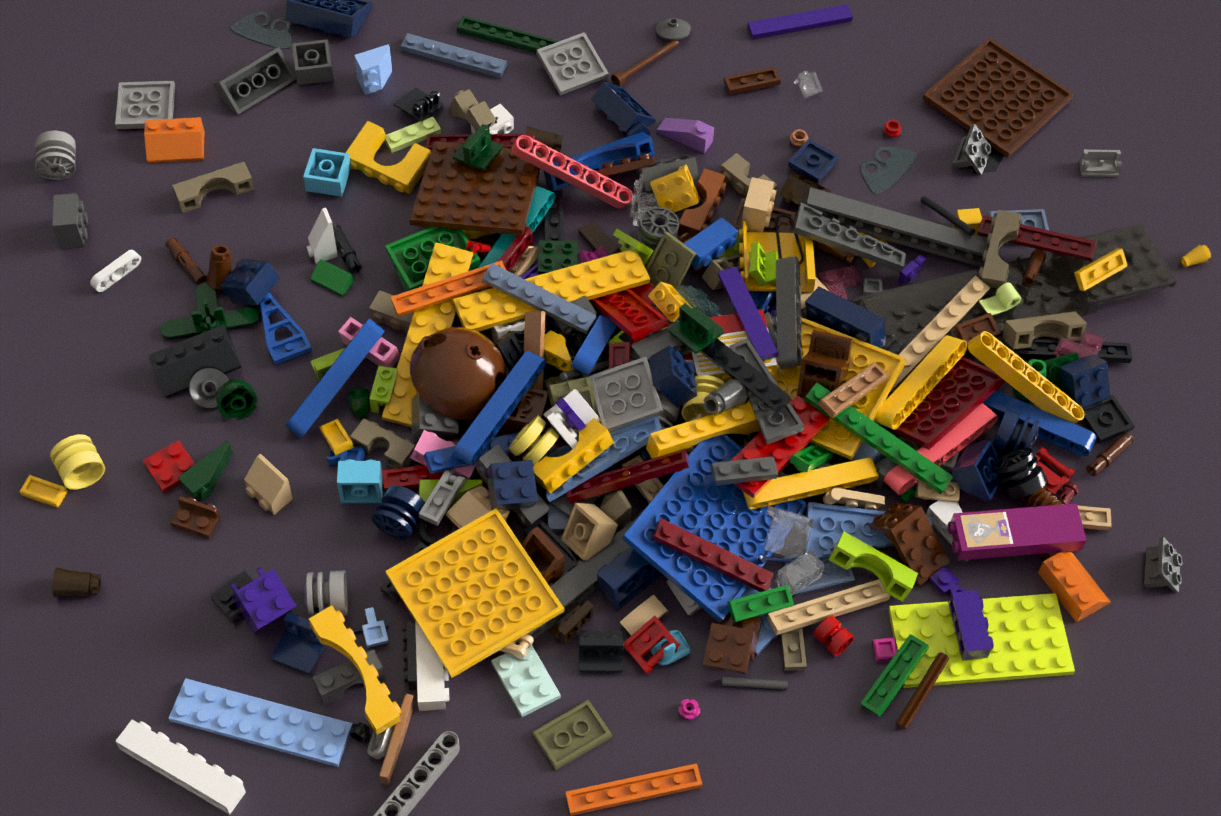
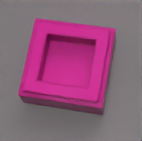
[872,638,897,662]

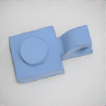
[362,607,388,648]

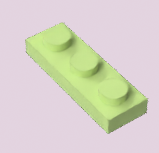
[384,117,441,153]

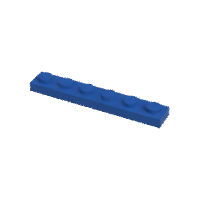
[424,432,528,474]

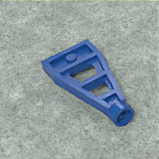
[259,292,312,365]

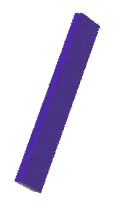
[747,4,853,39]
[718,267,778,361]

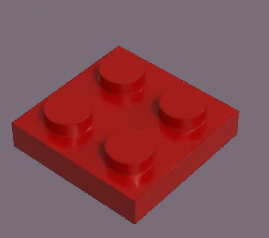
[142,440,195,494]

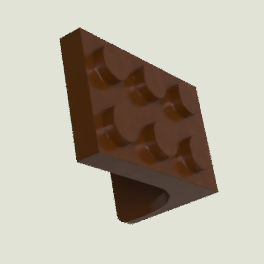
[869,503,950,586]

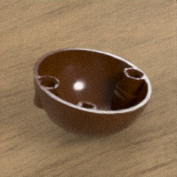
[410,327,506,420]

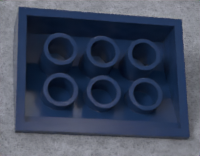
[285,0,373,38]

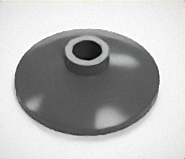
[656,18,691,40]
[189,368,228,408]

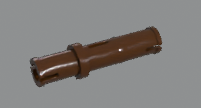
[165,237,207,285]
[1022,249,1047,286]
[1086,432,1134,476]

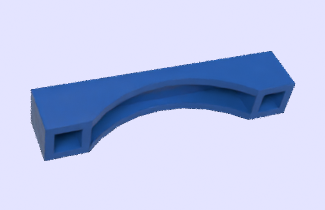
[543,131,655,191]

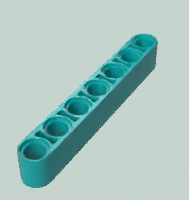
[478,186,555,291]

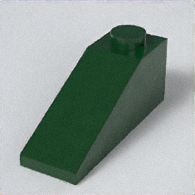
[178,441,233,502]

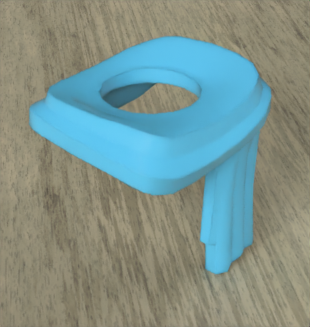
[650,630,691,665]

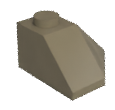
[600,490,632,533]

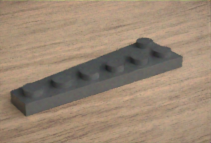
[793,202,906,271]
[730,339,804,445]

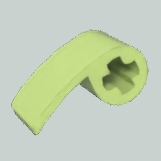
[979,283,1022,315]

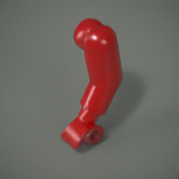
[466,241,492,258]

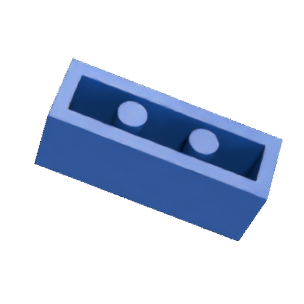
[684,217,738,270]

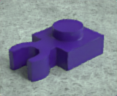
[897,255,926,287]
[555,397,586,431]
[928,566,966,596]

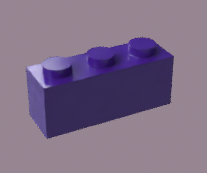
[948,590,994,661]

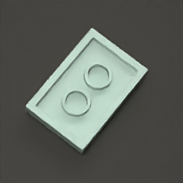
[491,645,561,717]

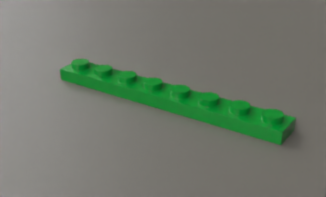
[804,382,954,494]

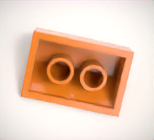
[144,117,205,163]
[1038,552,1111,622]

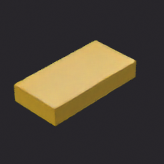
[319,419,354,456]
[19,475,68,508]

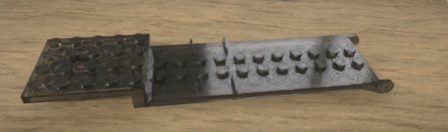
[848,223,1176,355]

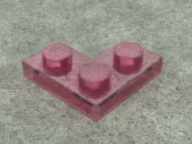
[818,265,861,301]
[1053,331,1105,359]

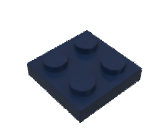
[788,139,839,183]

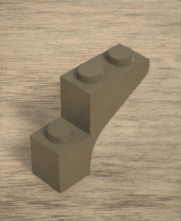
[448,89,496,131]

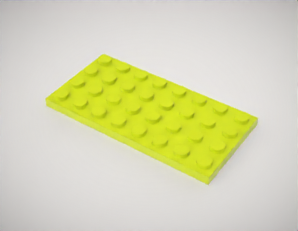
[888,593,1075,688]

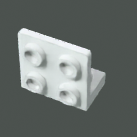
[543,389,600,449]

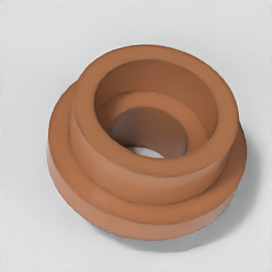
[790,129,808,147]

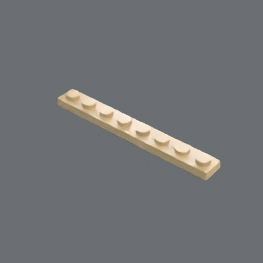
[892,276,990,390]

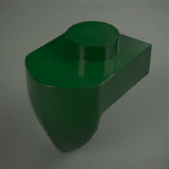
[349,387,370,420]

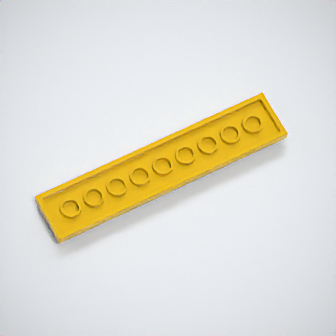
[382,243,473,428]
[453,250,650,332]

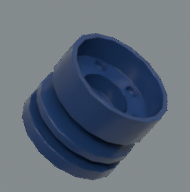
[992,409,1040,453]
[371,485,425,540]

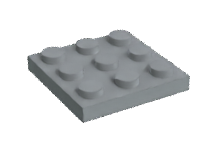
[536,32,609,95]
[115,81,175,129]
[589,356,664,432]

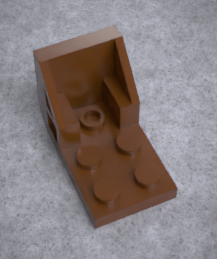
[522,526,565,585]

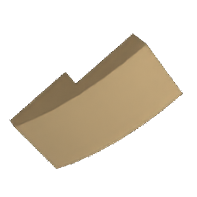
[620,595,668,636]

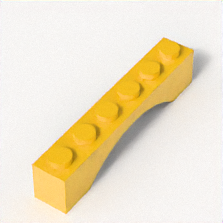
[646,403,760,459]
[309,605,402,735]

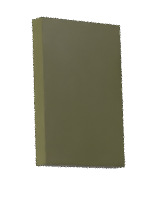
[645,232,697,291]
[532,699,612,771]

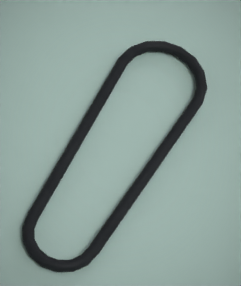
[775,214,804,264]

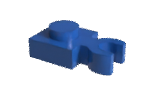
[326,447,366,465]

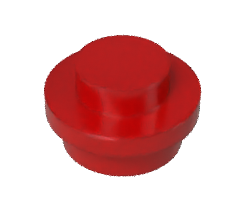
[883,120,901,137]

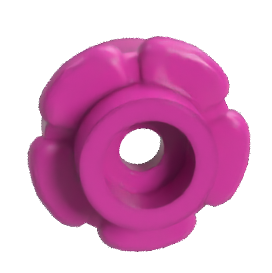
[678,699,700,720]

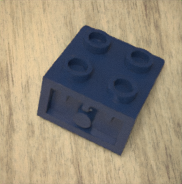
[271,612,326,675]

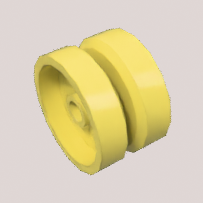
[508,415,560,466]

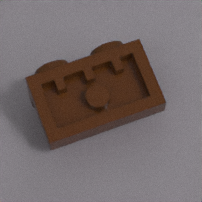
[954,313,1001,352]
[170,496,220,539]

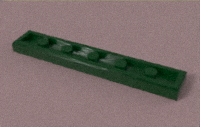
[457,16,559,53]

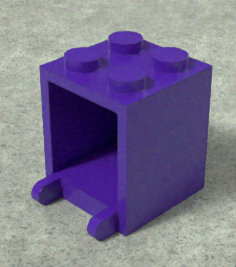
[230,567,296,633]

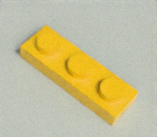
[1074,248,1128,291]

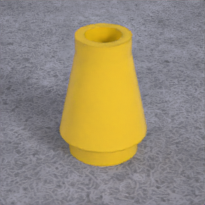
[1180,245,1211,268]

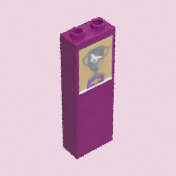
[948,503,1087,561]

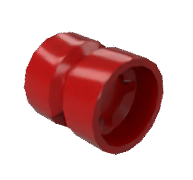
[813,615,854,657]

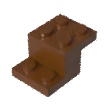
[797,330,853,398]
[498,388,549,435]
[702,612,762,675]

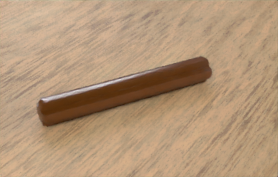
[896,652,949,729]

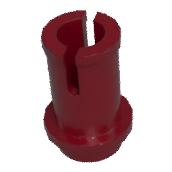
[1057,481,1078,504]

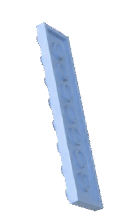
[169,678,352,767]

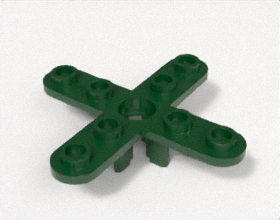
[160,282,259,339]

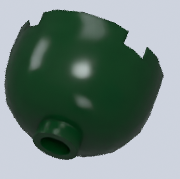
[216,379,258,420]

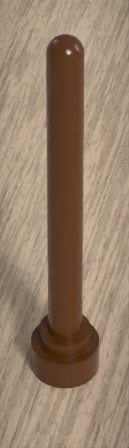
[611,40,679,86]

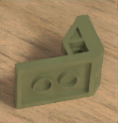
[543,375,600,423]

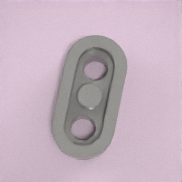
[367,725,395,759]

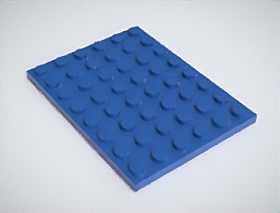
[621,434,808,623]

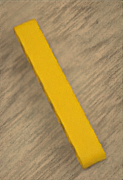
[967,331,1084,424]
[875,335,967,430]
[742,458,879,510]

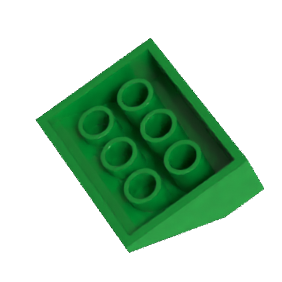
[385,227,480,292]

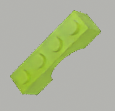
[828,531,918,602]

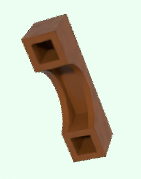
[678,168,727,238]

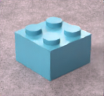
[303,148,351,197]
[337,459,383,503]

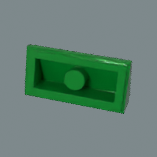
[310,259,353,296]

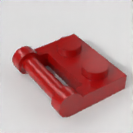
[1034,447,1076,496]
[623,615,681,674]

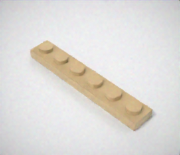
[767,579,891,635]

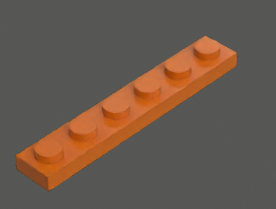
[391,260,506,317]
[565,763,703,816]

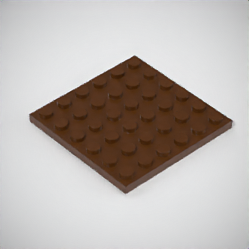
[922,37,1074,158]
[409,141,542,235]

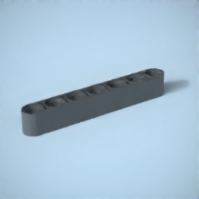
[776,255,802,370]

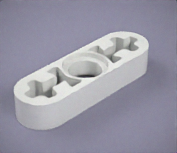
[90,250,141,292]

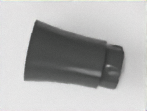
[703,379,747,415]

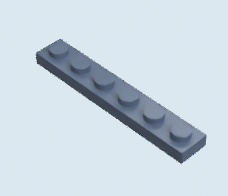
[401,33,507,78]
[482,263,596,334]

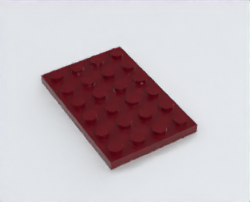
[874,357,1006,450]

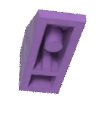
[656,118,714,154]

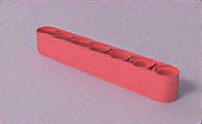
[512,135,633,209]
[884,403,999,495]

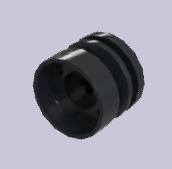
[993,447,1048,500]

